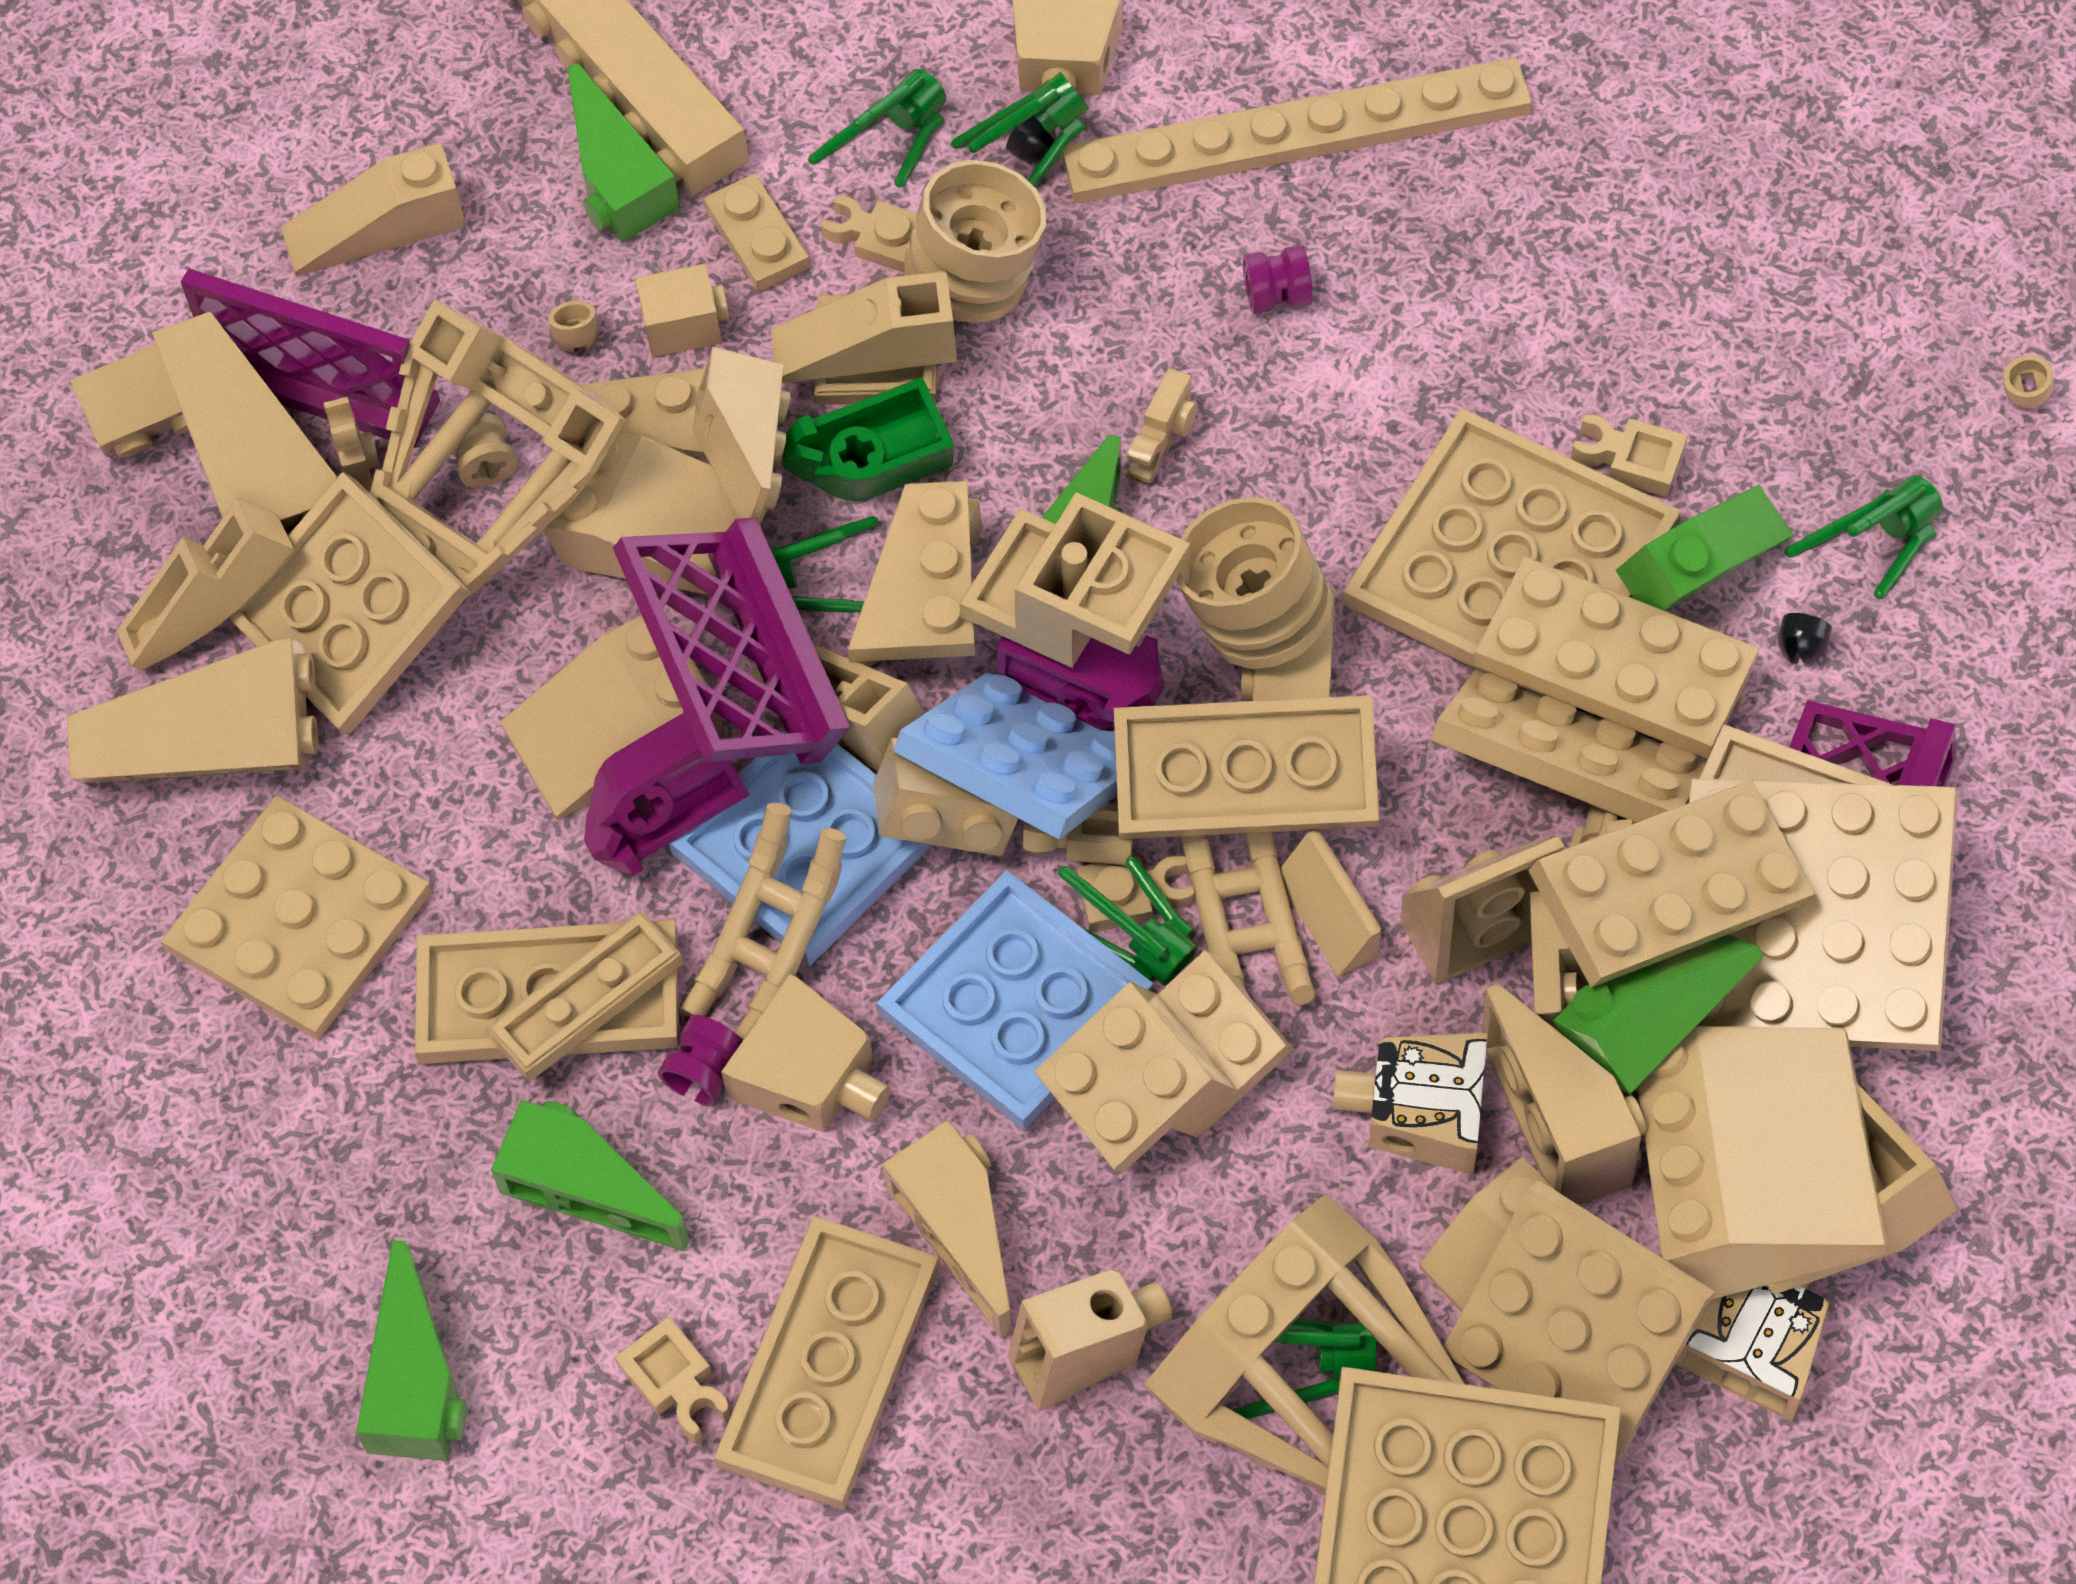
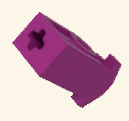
[997,635,1165,729]
[584,712,750,876]

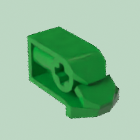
[782,377,954,501]

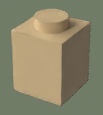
[635,263,730,357]

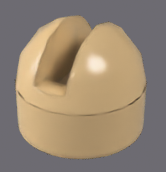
[548,301,599,353]
[2003,355,2054,409]

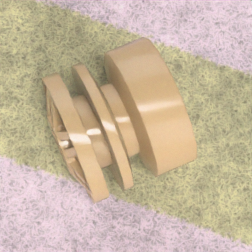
[904,160,1046,323]
[1176,497,1333,669]

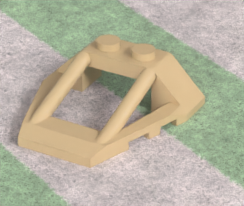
[370,299,626,598]
[1143,1194,1464,1495]

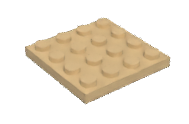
[1342,408,1681,696]
[1689,778,1958,1051]
[1314,1367,1621,1584]

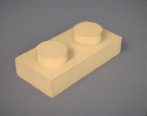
[703,173,811,293]

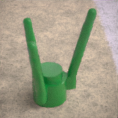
[808,69,946,188]
[951,71,1090,188]
[1785,475,1943,599]
[771,516,879,613]
[1058,856,1197,986]
[1232,1318,1376,1419]

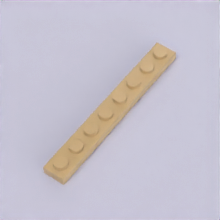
[1062,57,1532,204]

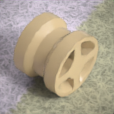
[452,413,518,489]

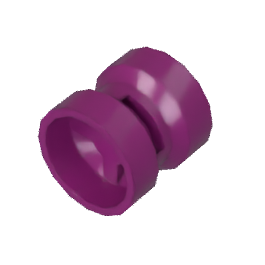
[1242,245,1313,314]
[657,1015,743,1106]

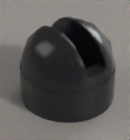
[1006,116,1057,163]
[1778,613,1832,664]

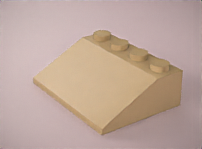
[1638,1026,1888,1300]

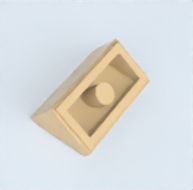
[1280,829,1381,976]

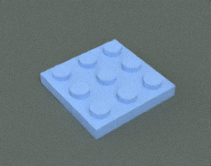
[893,672,1117,840]
[669,730,933,967]
[876,870,1154,1131]

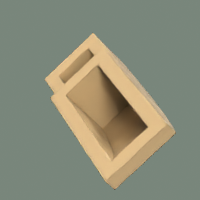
[116,498,294,670]

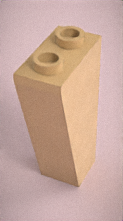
[152,312,337,529]
[67,638,318,783]

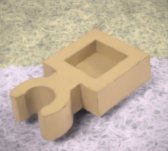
[821,196,917,273]
[1127,368,1197,484]
[324,397,381,492]
[1571,415,1688,498]
[1023,803,1135,865]
[1076,855,1195,932]
[615,1316,731,1444]

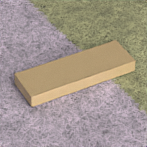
[486,910,684,1082]

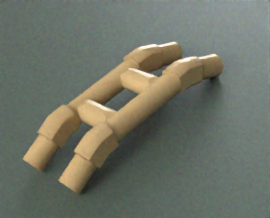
[679,803,846,1040]
[1181,832,1315,1005]

